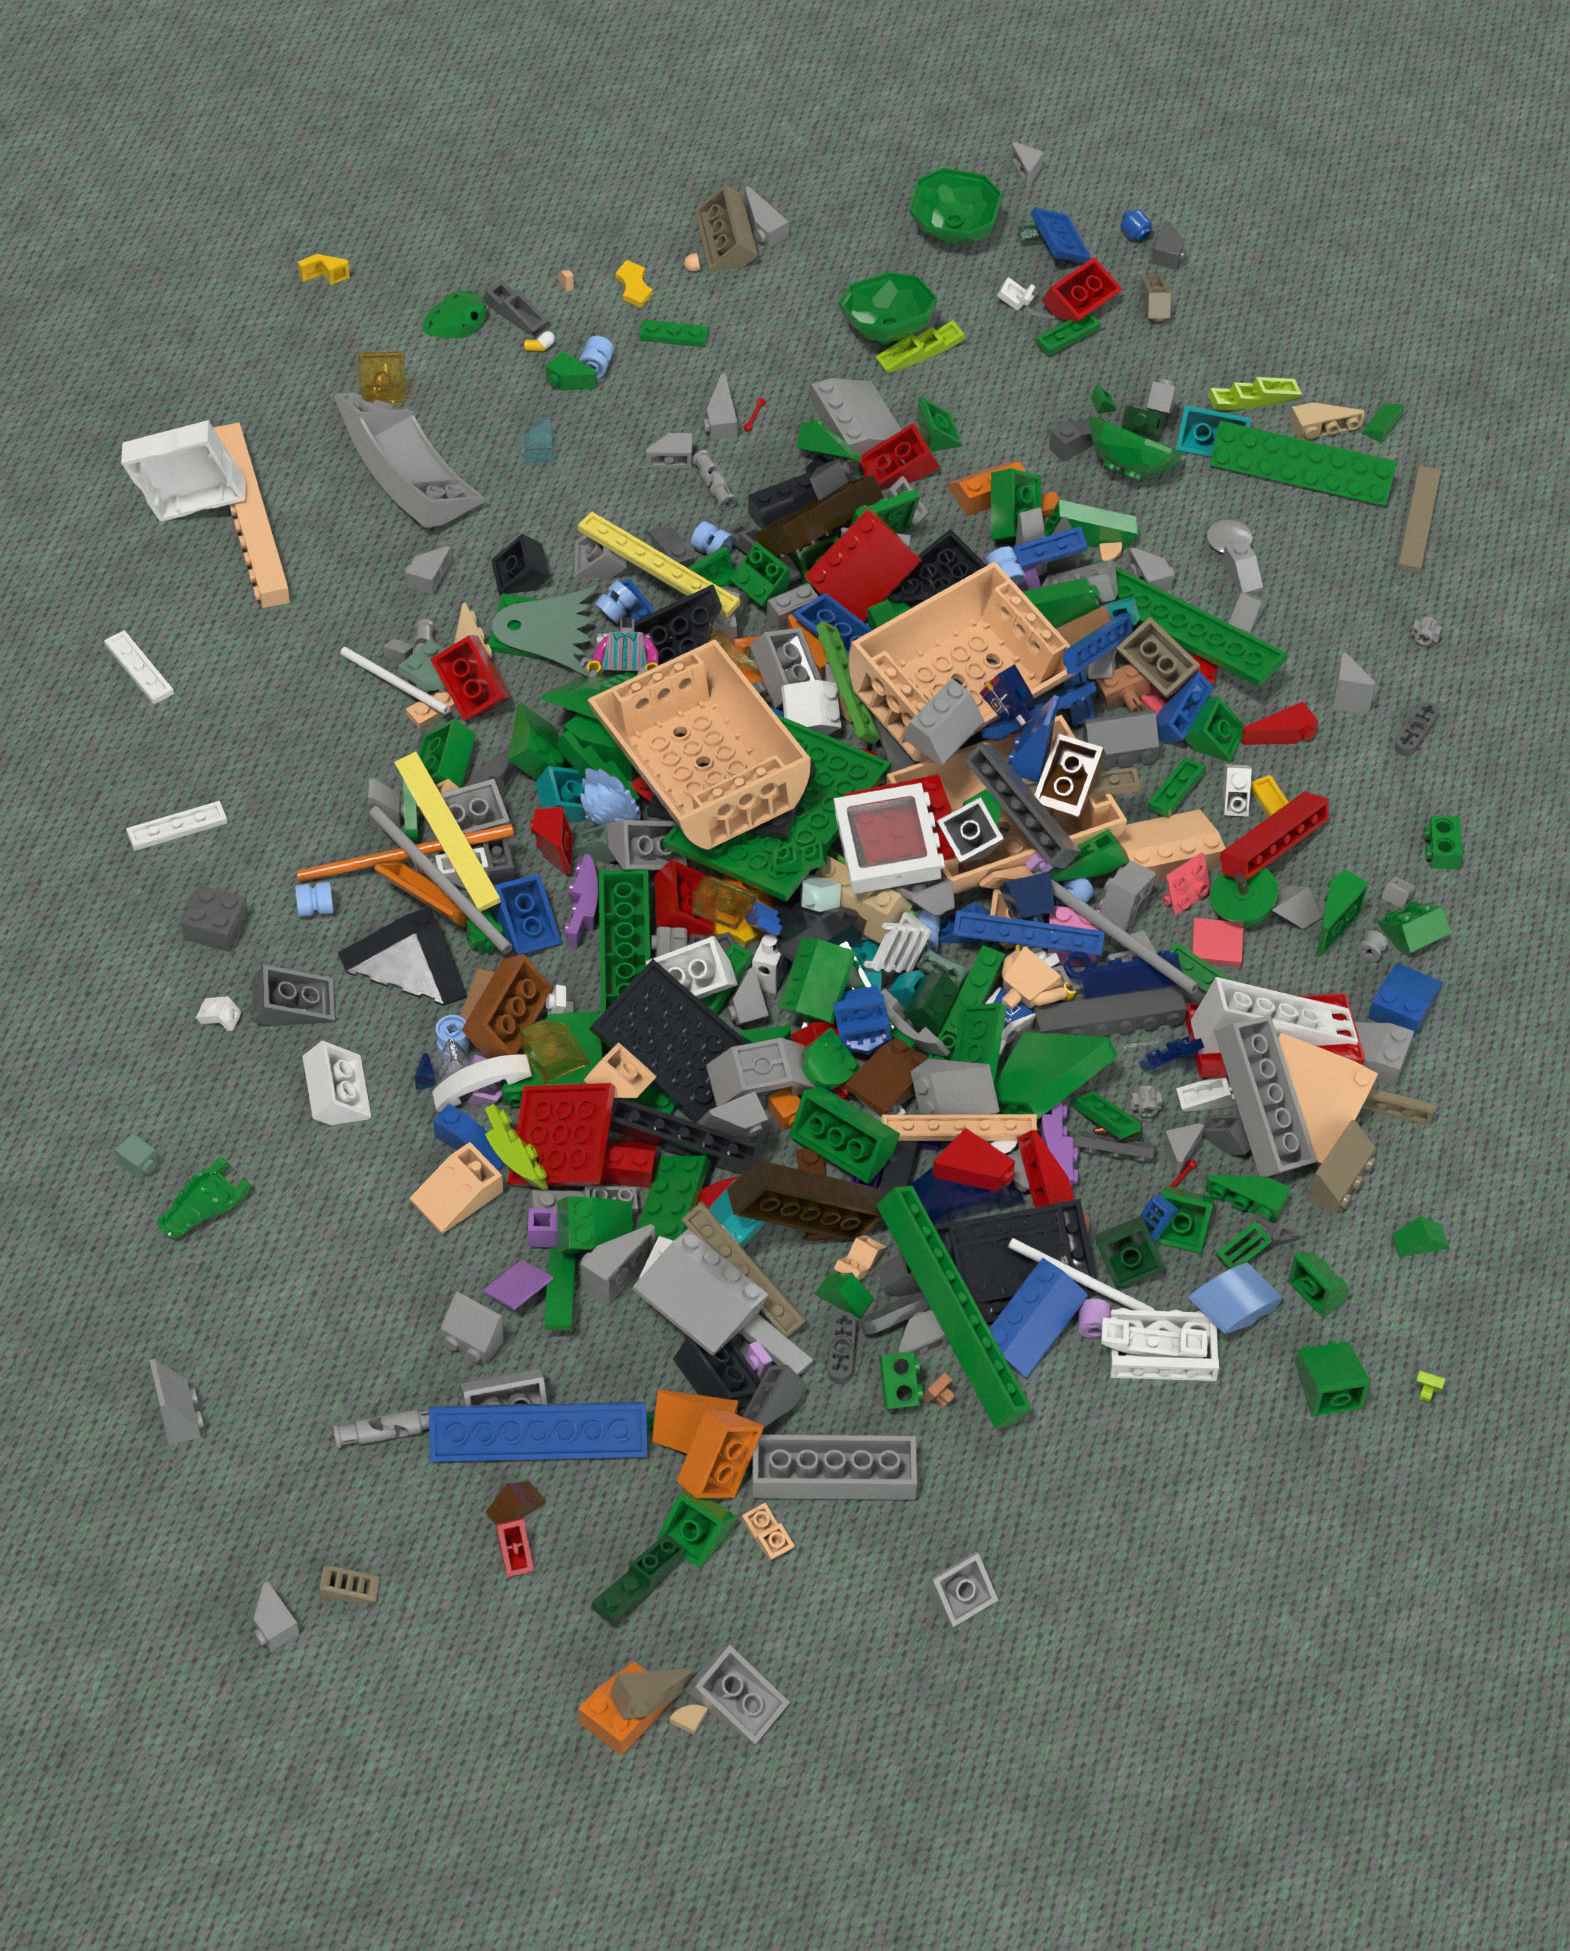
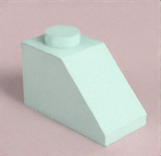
[800,874,841,912]

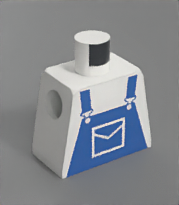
[752,934,791,995]
[985,987,1036,1045]

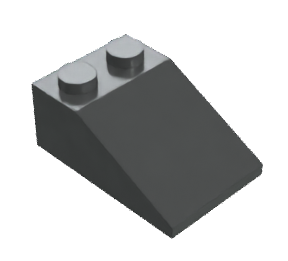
[252,964,335,1026]

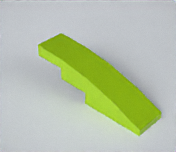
[876,320,966,373]
[1207,377,1302,410]

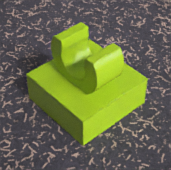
[1415,1371,1445,1403]

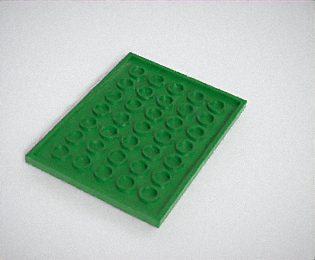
[663,714,892,902]

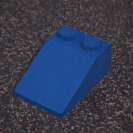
[1008,695,1059,782]
[491,874,562,956]
[1368,963,1443,1038]

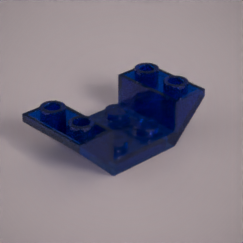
[909,1167,1024,1225]

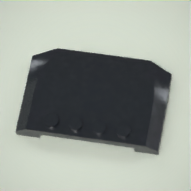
[934,1199,1097,1323]

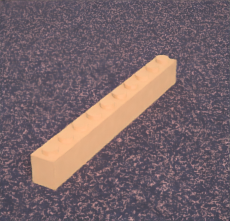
[213,423,290,608]

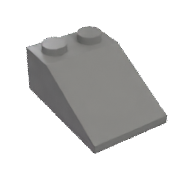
[1355,1022,1414,1086]
[911,1059,999,1115]
[580,1224,655,1307]
[149,1359,204,1445]
[684,1645,790,1745]

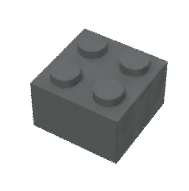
[181,885,248,952]

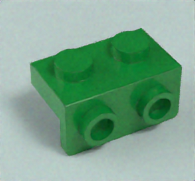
[687,546,736,587]

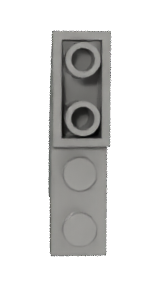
[530,1186,638,1213]

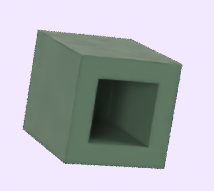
[115,1134,158,1180]

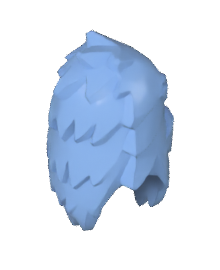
[580,768,641,827]

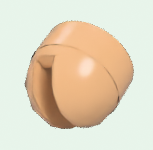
[684,253,701,271]

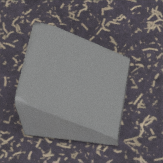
[383,639,413,663]
[1382,877,1416,908]

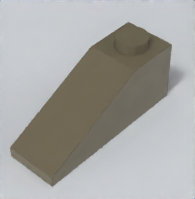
[1140,274,1171,321]
[609,1668,694,1719]

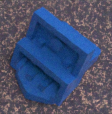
[833,986,892,1055]

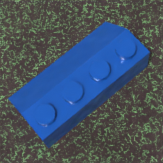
[793,593,873,657]
[990,1258,1088,1379]

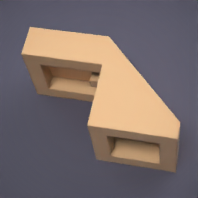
[834,1235,887,1280]

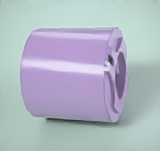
[1078,1299,1110,1338]

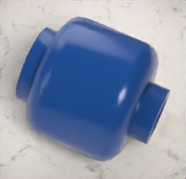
[1120,210,1152,242]

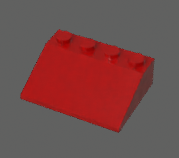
[804,509,922,622]

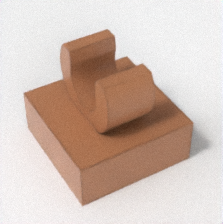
[922,1373,955,1407]

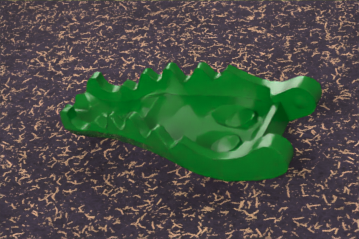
[158,1158,252,1238]

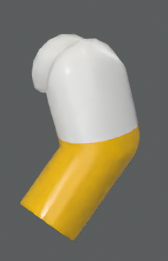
[524,331,555,352]

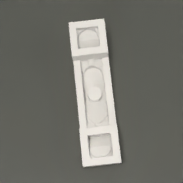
[432,1055,532,1112]
[1101,1318,1208,1358]

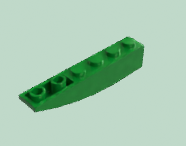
[927,945,1006,1061]

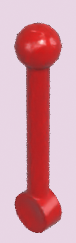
[743,398,766,432]
[1169,1159,1197,1188]

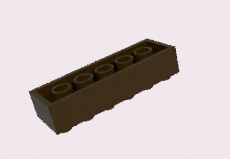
[754,474,884,559]
[727,1160,882,1242]

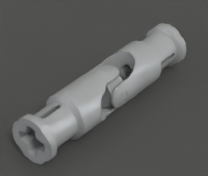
[333,1410,429,1448]

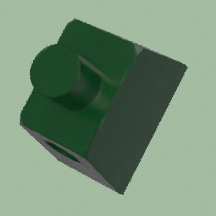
[1121,404,1167,435]

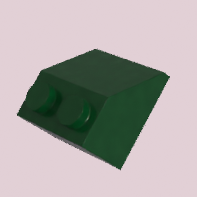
[902,971,959,1038]
[1095,1215,1165,1290]

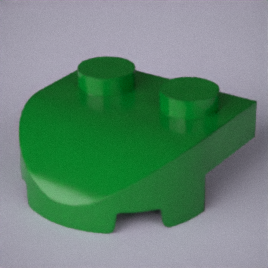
[801,1028,861,1091]

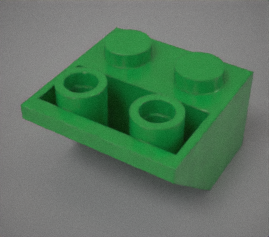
[730,542,791,608]
[1377,901,1451,953]

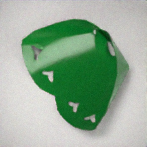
[423,290,487,339]

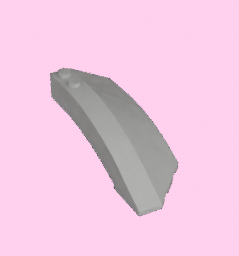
[334,393,485,528]

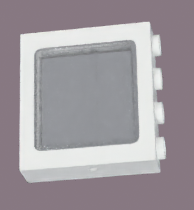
[834,783,945,894]

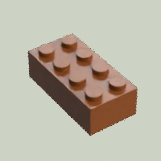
[462,954,553,1059]

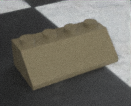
[695,184,758,271]

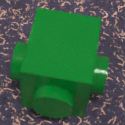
[466,911,504,956]

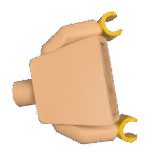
[1001,945,1077,1010]

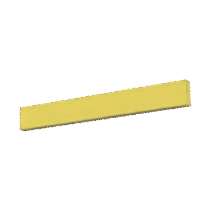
[577,512,740,619]
[394,752,501,912]

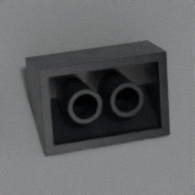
[748,472,817,529]
[673,1337,761,1413]

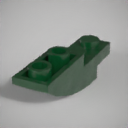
[591,1534,687,1625]

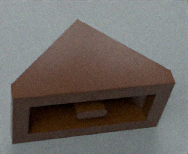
[486,1481,546,1525]

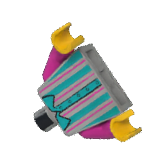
[587,618,659,677]

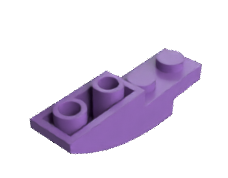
[564,854,598,948]
[1040,1101,1078,1188]

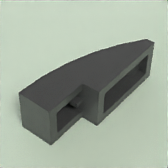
[483,279,549,334]
[465,748,520,795]

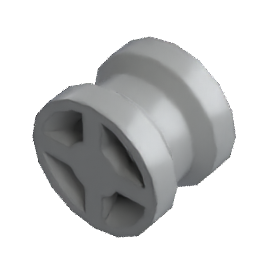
[1357,930,1388,962]

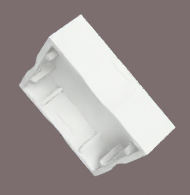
[121,420,246,521]

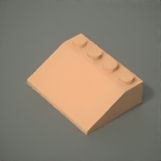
[1115,809,1226,882]

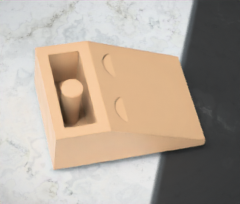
[410,1142,503,1234]

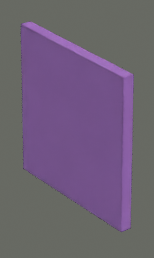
[482,1260,553,1310]

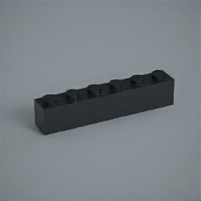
[609,1098,762,1174]

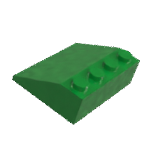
[541,671,637,720]

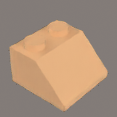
[583,1043,657,1098]

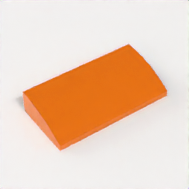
[374,862,469,927]

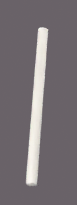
[340,647,450,714]
[1008,1238,1154,1311]

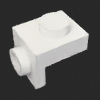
[997,277,1035,310]
[546,985,573,1015]
[196,996,241,1031]

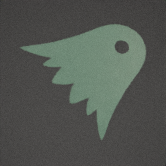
[492,585,597,676]

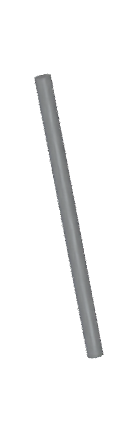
[369,806,512,954]
[1032,871,1199,994]

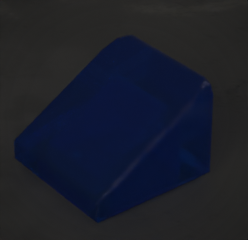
[415,1053,435,1091]

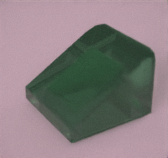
[1017,225,1042,246]

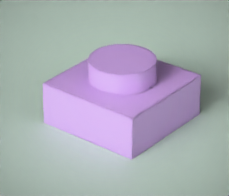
[1026,851,1053,872]
[746,1341,773,1379]

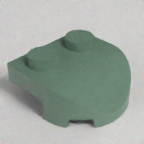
[398,640,447,694]
[916,949,969,992]

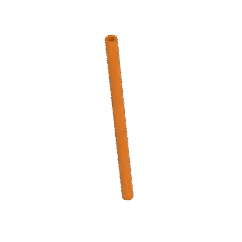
[297,824,514,882]

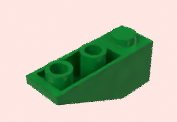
[1205,1175,1291,1224]

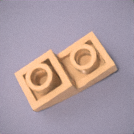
[741,1503,795,1560]

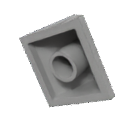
[1332,653,1376,715]
[929,1552,998,1627]

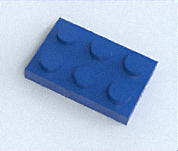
[1030,207,1092,264]

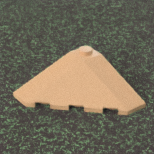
[1278,1032,1378,1164]

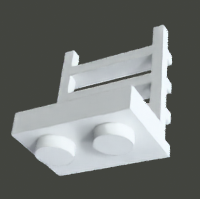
[863,912,931,973]

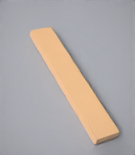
[882,1114,1037,1141]

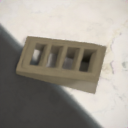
[320,1566,380,1604]

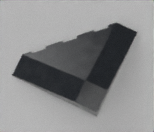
[888,529,987,603]
[634,584,722,665]
[771,894,867,962]
[338,907,467,1006]

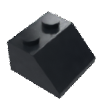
[491,534,550,595]

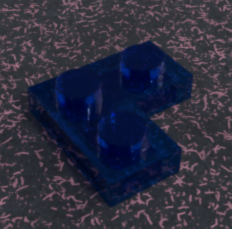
[1139,1036,1205,1071]

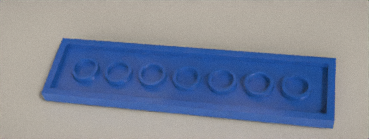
[429,1402,647,1462]

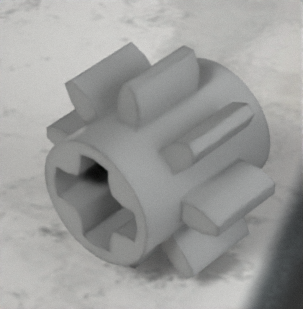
[1411,617,1441,646]
[1130,1085,1163,1117]

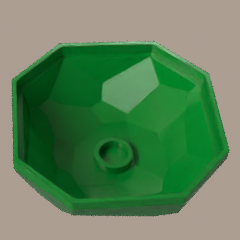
[909,167,1002,244]
[839,272,938,345]
[1089,416,1183,480]

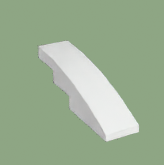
[1176,1077,1237,1112]

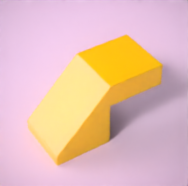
[298,254,350,285]

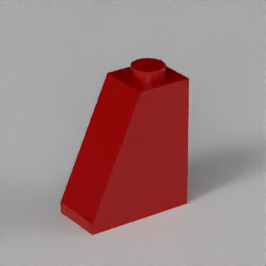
[933,1128,1015,1192]

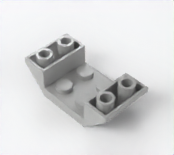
[706,1038,817,1107]

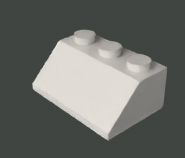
[645,936,738,999]
[302,1041,371,1125]

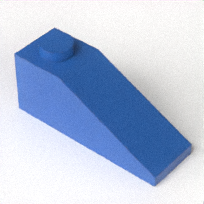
[1156,672,1214,743]
[433,1103,505,1171]

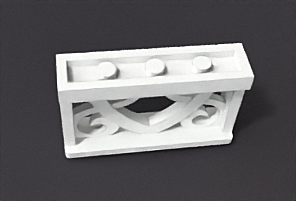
[1110,1308,1219,1381]

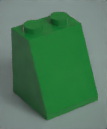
[1295,1341,1370,1417]

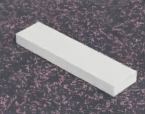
[104,630,174,705]
[126,801,227,851]

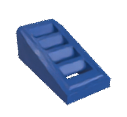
[1140,1194,1179,1243]

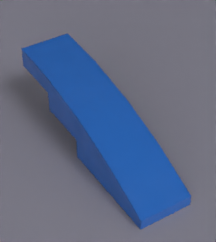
[743,901,782,936]

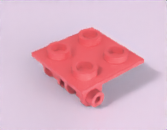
[1162,852,1211,916]

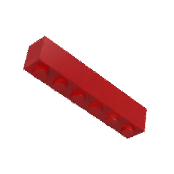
[1220,791,1329,881]

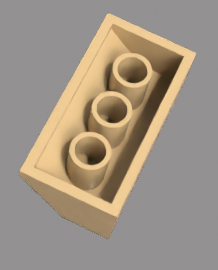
[814,856,913,944]

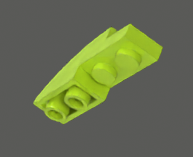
[485,1104,548,1190]

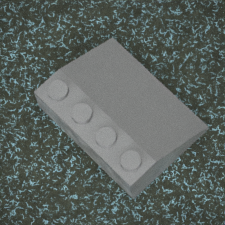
[811,378,901,463]
[632,1229,769,1356]

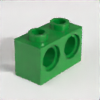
[1424,816,1463,869]
[878,1351,923,1409]

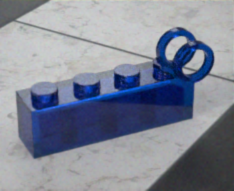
[1064,950,1182,1000]

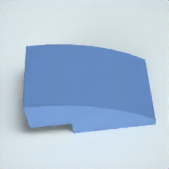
[1189,1262,1283,1334]

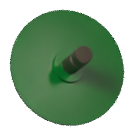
[1210,868,1279,927]

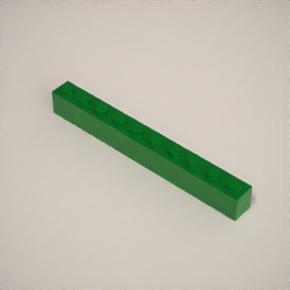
[876,1186,1032,1429]

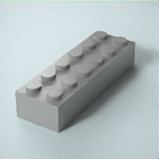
[1214,1015,1317,1177]
[752,1435,917,1500]

